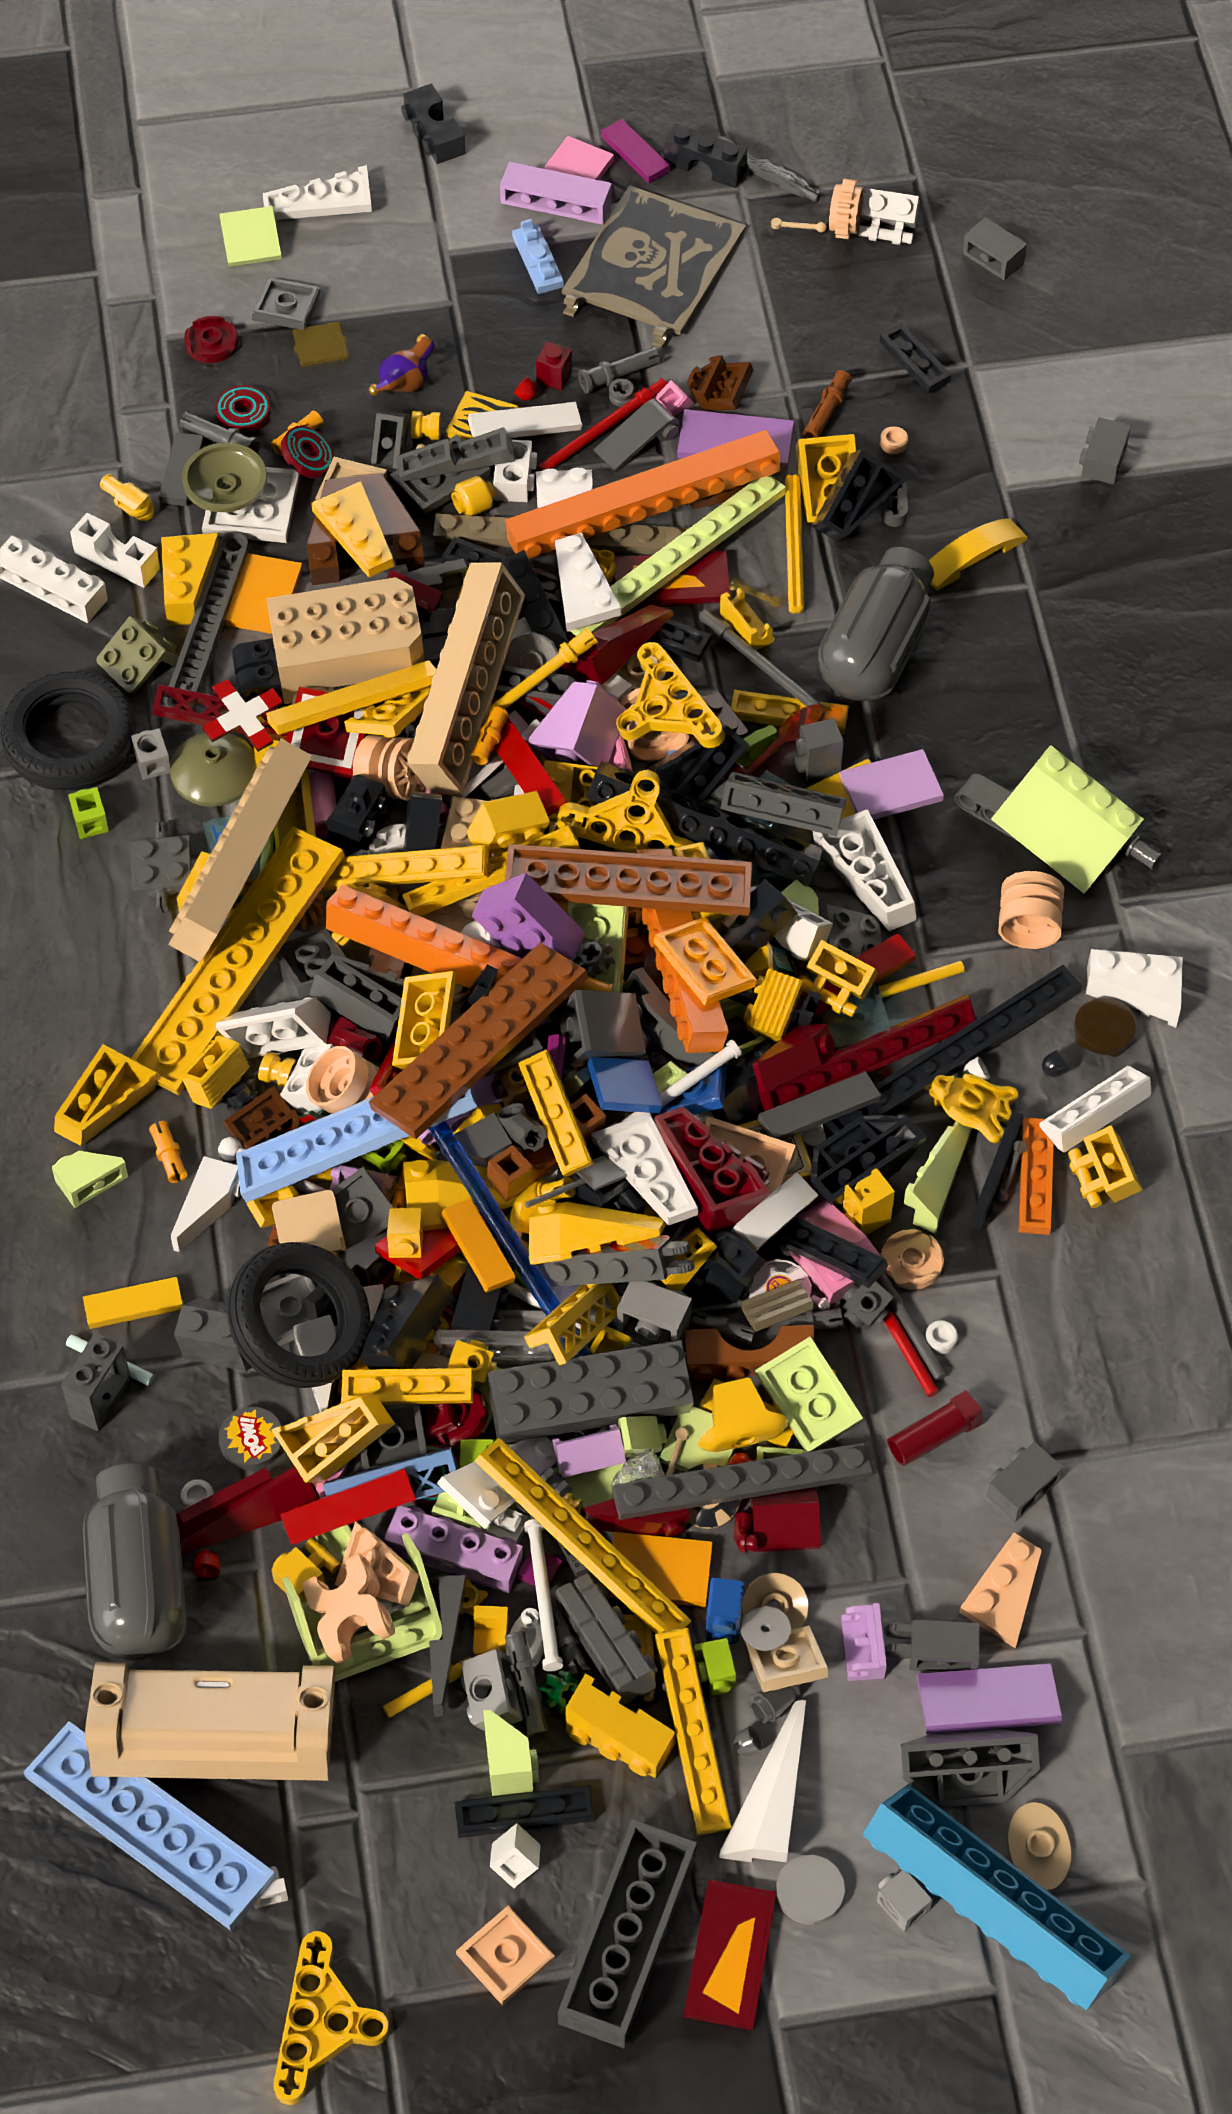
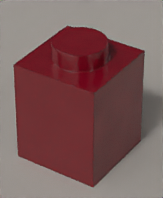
[536,341,572,391]

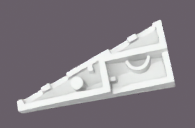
[719,1700,806,1862]

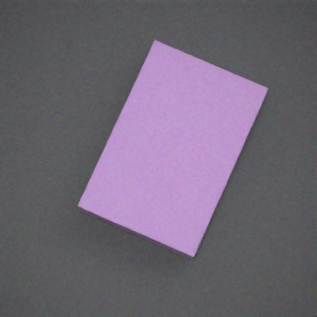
[840,749,944,820]

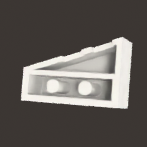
[1086,949,1182,1028]

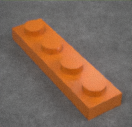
[1018,1117,1054,1235]

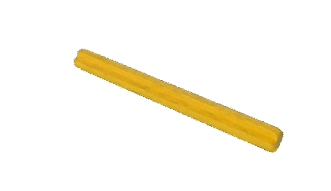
[785,474,804,614]

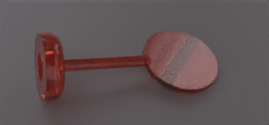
[724,704,825,780]

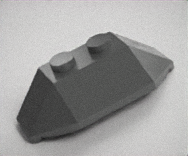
[900,1729,1040,1807]

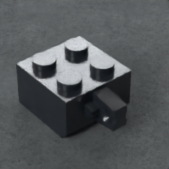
[326,774,390,856]
[556,1142,645,1215]

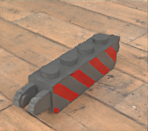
[493,665,576,715]
[526,1235,695,1287]

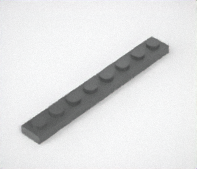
[612,1443,872,1520]

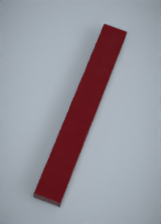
[757,995,976,1112]

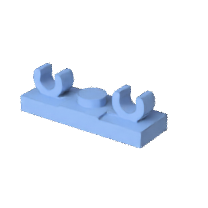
[512,219,564,294]

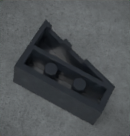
[812,449,908,541]
[646,724,749,801]
[711,1041,775,1126]

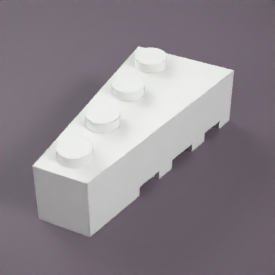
[813,809,916,931]

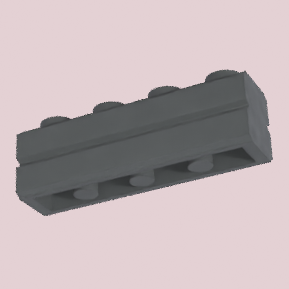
[555,1573,658,1705]

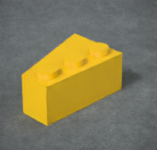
[54,1044,157,1146]
[271,1397,395,1483]

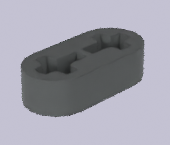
[881,482,908,527]

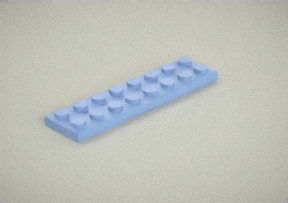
[236,1086,477,1203]
[23,1721,277,1931]

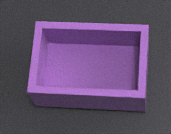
[472,873,585,960]

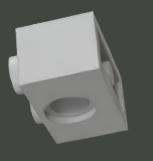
[461,1649,524,1731]

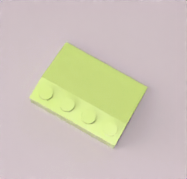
[991,745,1144,893]

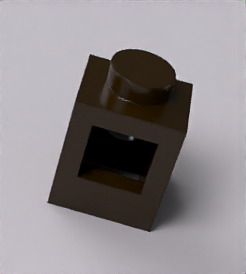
[492,1056,532,1106]

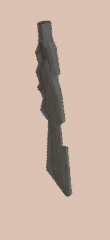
[717,136,822,203]

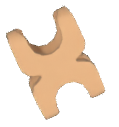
[303,1552,395,1664]

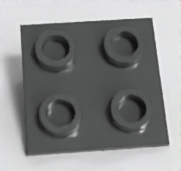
[825,904,881,957]

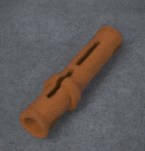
[802,370,852,439]

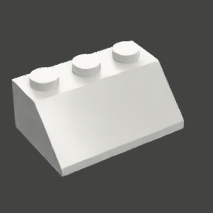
[215,997,331,1059]

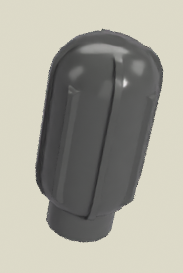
[818,547,934,701]
[83,1464,186,1661]

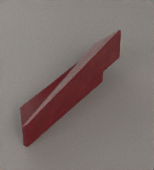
[176,1466,318,1555]

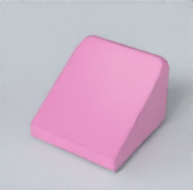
[654,380,694,416]

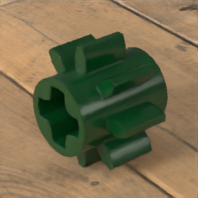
[540,1670,581,1715]

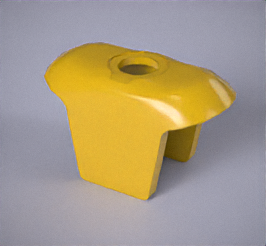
[697,1378,789,1453]

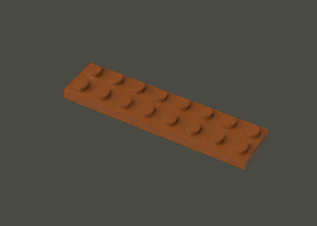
[505,844,752,916]
[369,942,588,1139]

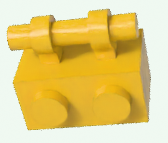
[802,940,878,1017]
[1068,1126,1143,1208]

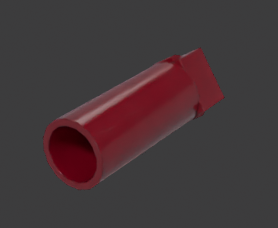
[887,1390,982,1466]

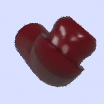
[733,1512,760,1554]

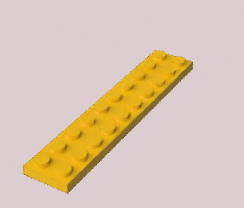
[131,826,345,1095]

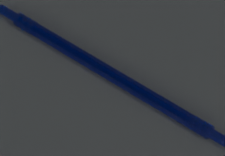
[428,1121,593,1358]

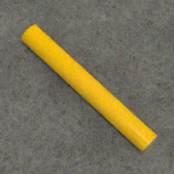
[876,961,965,999]
[382,1656,471,1718]

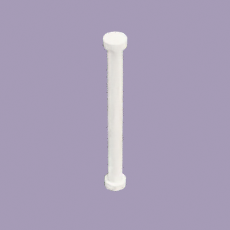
[610,1040,742,1126]
[524,1519,563,1671]

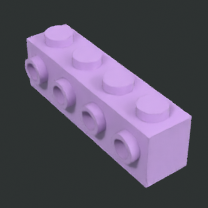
[500,162,611,225]
[384,1506,523,1594]

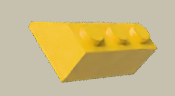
[392,971,457,1070]

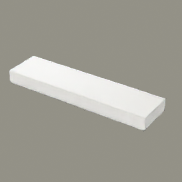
[468,402,582,438]

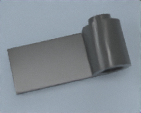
[593,399,679,473]

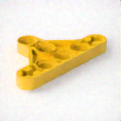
[616,642,725,748]
[556,770,694,856]
[274,1931,389,2105]

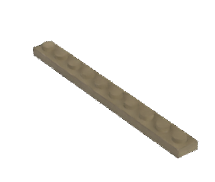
[433,514,716,555]

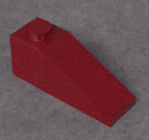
[752,1024,835,1093]
[582,1499,690,1537]

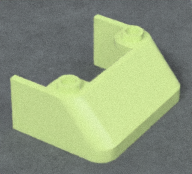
[282,1533,442,1682]

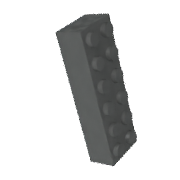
[487,1340,694,1443]
[558,1819,697,2049]

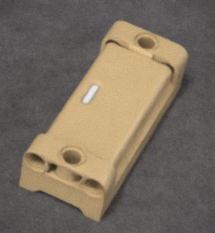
[85,1662,335,1781]

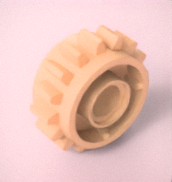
[829,179,864,239]

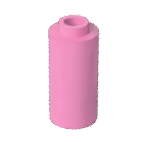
[309,771,337,837]

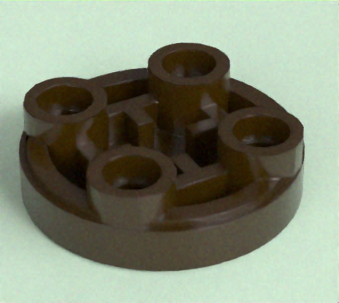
[1074,997,1136,1057]

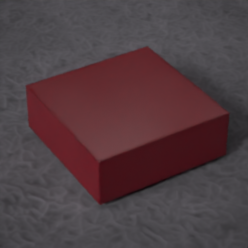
[421,1403,458,1440]

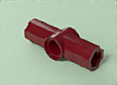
[326,1017,382,1062]

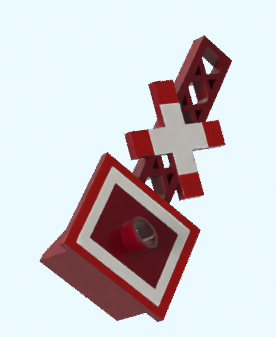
[152,679,369,787]

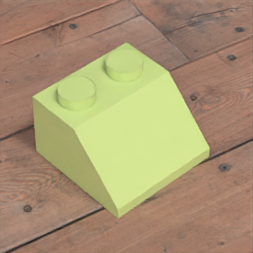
[483,1710,539,1797]

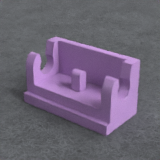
[552,1424,626,1478]
[841,1603,886,1681]

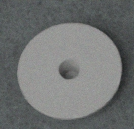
[741,1606,791,1651]

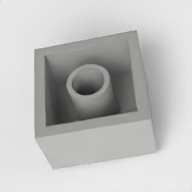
[617,1280,692,1346]

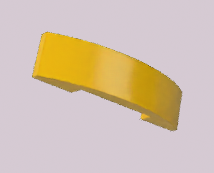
[929,518,1027,591]

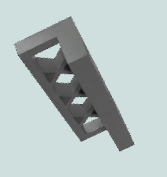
[720,772,847,836]

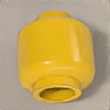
[452,476,495,516]

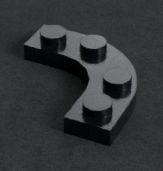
[654,1231,766,1293]

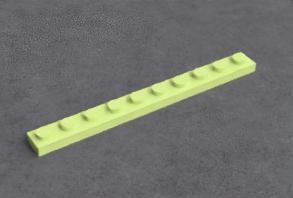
[565,475,786,636]

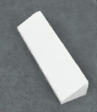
[1039,1066,1151,1152]

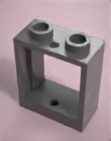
[61,1332,131,1432]

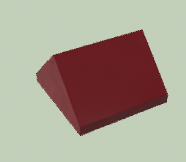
[750,1487,821,1552]

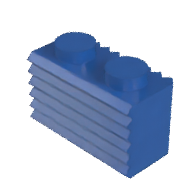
[705,1578,744,1645]

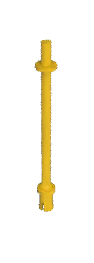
[486,627,598,720]

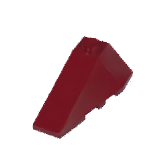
[559,605,674,685]
[655,1107,770,1234]

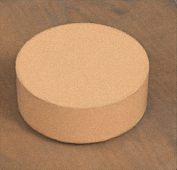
[880,426,908,454]

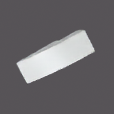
[731,1173,819,1251]

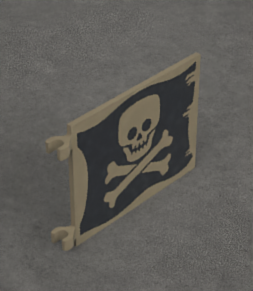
[562,185,746,348]

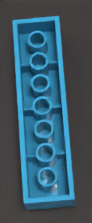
[862,1784,1131,2011]

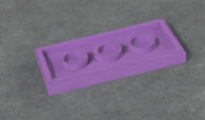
[677,409,794,470]
[917,1664,1062,1734]

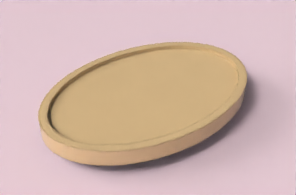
[1007,1802,1071,1892]

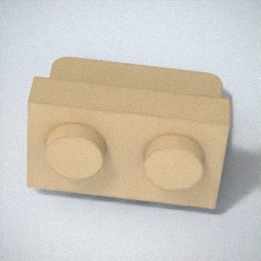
[272,1190,346,1258]

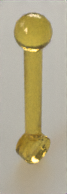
[729,577,781,607]

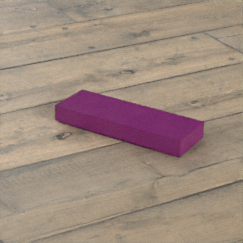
[601,119,670,184]

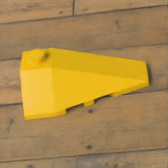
[403,1159,524,1231]
[529,1200,667,1265]

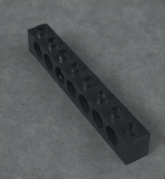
[586,761,823,886]

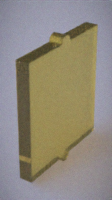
[292,322,348,367]

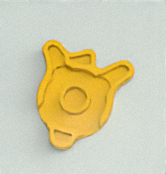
[932,1073,1019,1143]

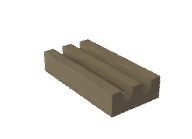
[741,1279,813,1332]

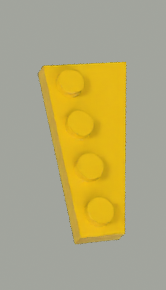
[312,481,394,577]

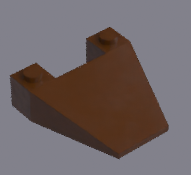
[307,473,424,585]

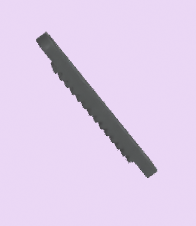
[164,532,249,711]

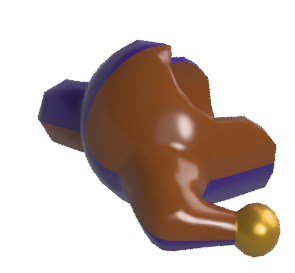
[369,334,435,396]

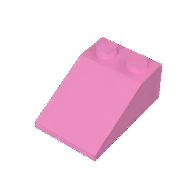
[789,1199,880,1305]

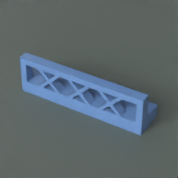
[323,1447,457,1501]

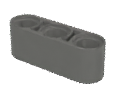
[955,773,1016,840]

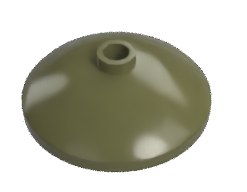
[182,443,267,512]
[170,732,257,807]

